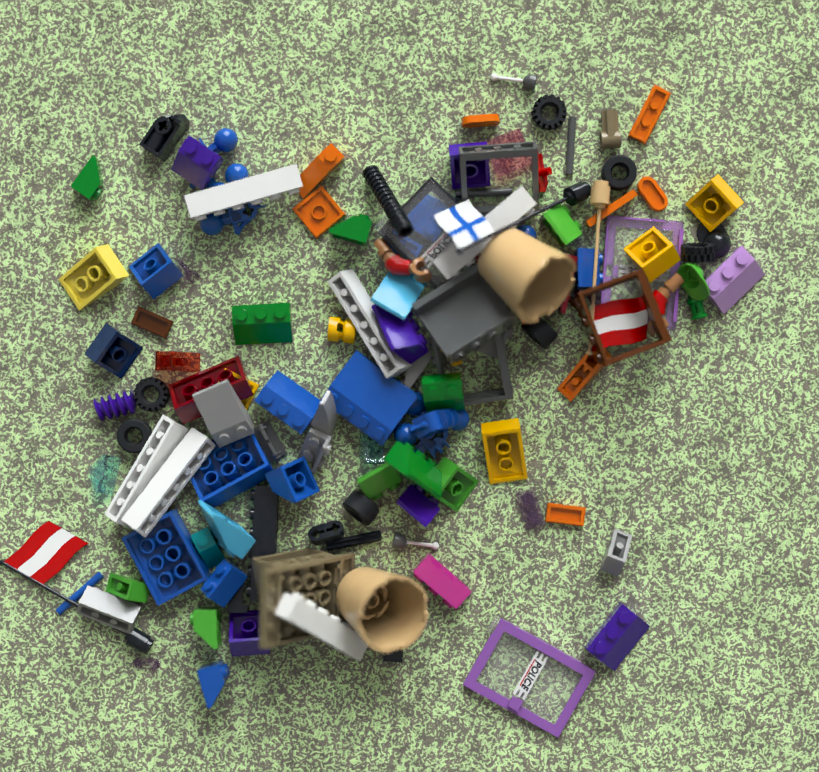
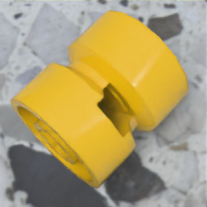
[327,317,356,344]

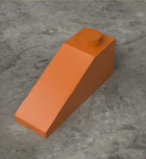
[298,143,345,199]
[557,349,612,401]

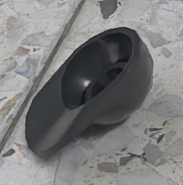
[696,222,731,259]

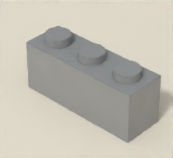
[77,585,141,634]

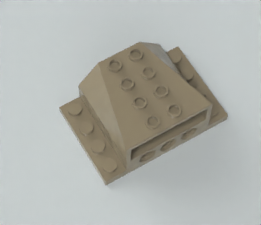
[251,548,355,649]

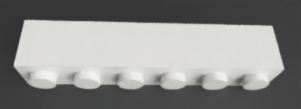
[184,164,303,221]
[432,186,537,280]
[328,269,412,379]
[105,414,189,528]
[121,427,216,538]
[275,592,368,661]

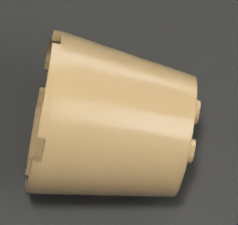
[478,228,577,324]
[336,566,429,653]

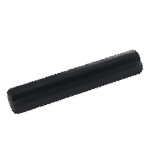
[326,530,382,551]

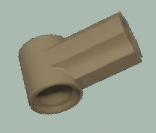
[600,110,621,149]

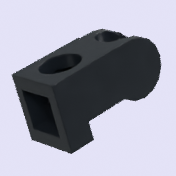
[228,581,249,613]

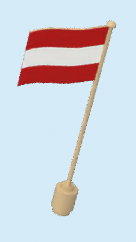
[586,180,648,356]

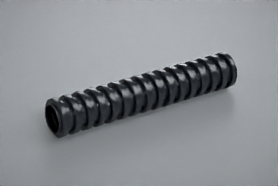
[363,165,414,237]

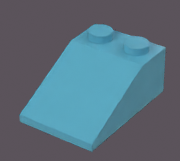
[370,272,428,320]
[198,499,256,559]

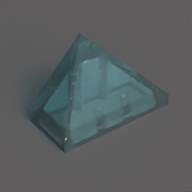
[359,430,385,464]
[89,454,121,495]

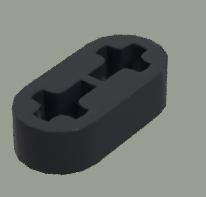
[308,520,345,546]

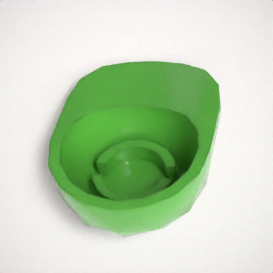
[677,262,710,300]

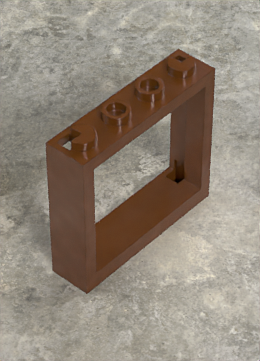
[574,268,672,368]

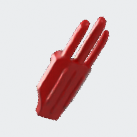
[538,152,552,193]

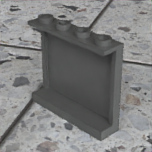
[412,264,517,364]

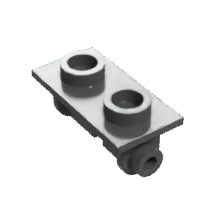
[254,420,287,463]

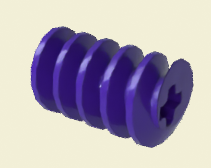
[94,389,136,421]

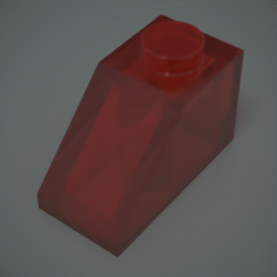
[155,351,200,372]

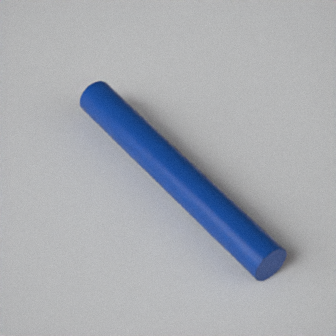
[56,571,104,615]

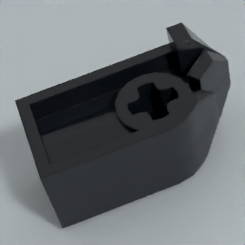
[139,114,189,162]

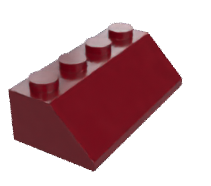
[168,356,254,425]

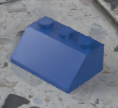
[254,370,321,434]

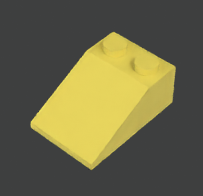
[58,244,129,311]

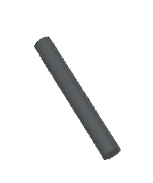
[565,117,576,175]
[455,188,513,198]

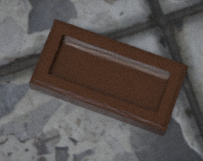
[131,306,174,339]

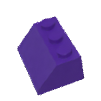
[371,304,429,364]
[584,602,650,671]

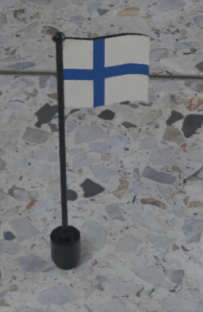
[434,182,591,254]

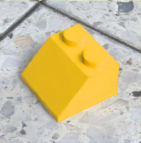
[685,174,744,232]
[623,226,681,282]

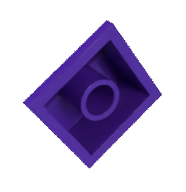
[171,135,224,190]
[449,141,491,190]
[396,483,440,528]
[229,610,270,657]

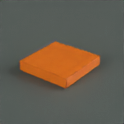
[292,185,346,239]

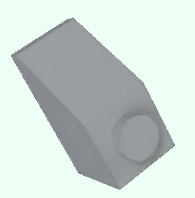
[600,529,632,577]

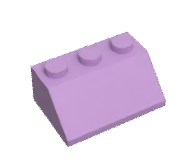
[705,246,765,315]

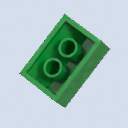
[232,303,293,345]
[384,440,442,499]

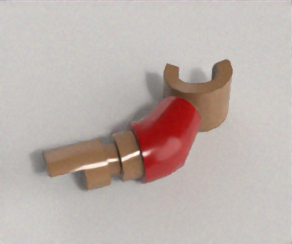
[373,238,432,283]
[647,273,685,338]

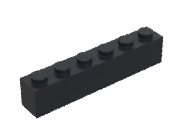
[247,485,279,602]

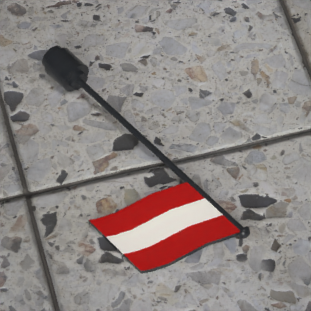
[0,521,154,654]

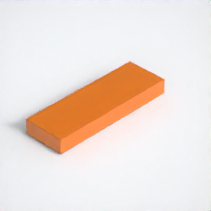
[628,85,671,145]
[585,189,638,228]

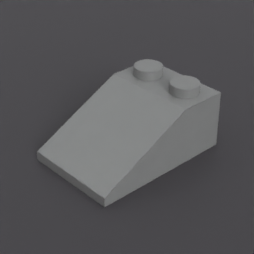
[192,380,254,448]

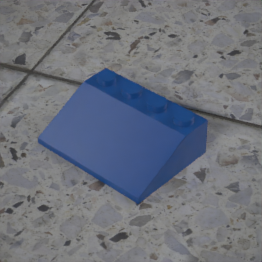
[320,350,419,446]
[190,434,274,508]
[122,509,212,606]

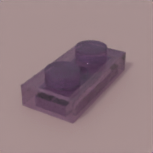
[516,487,546,530]

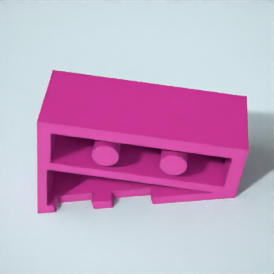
[413,552,472,609]

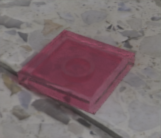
[485,128,531,178]

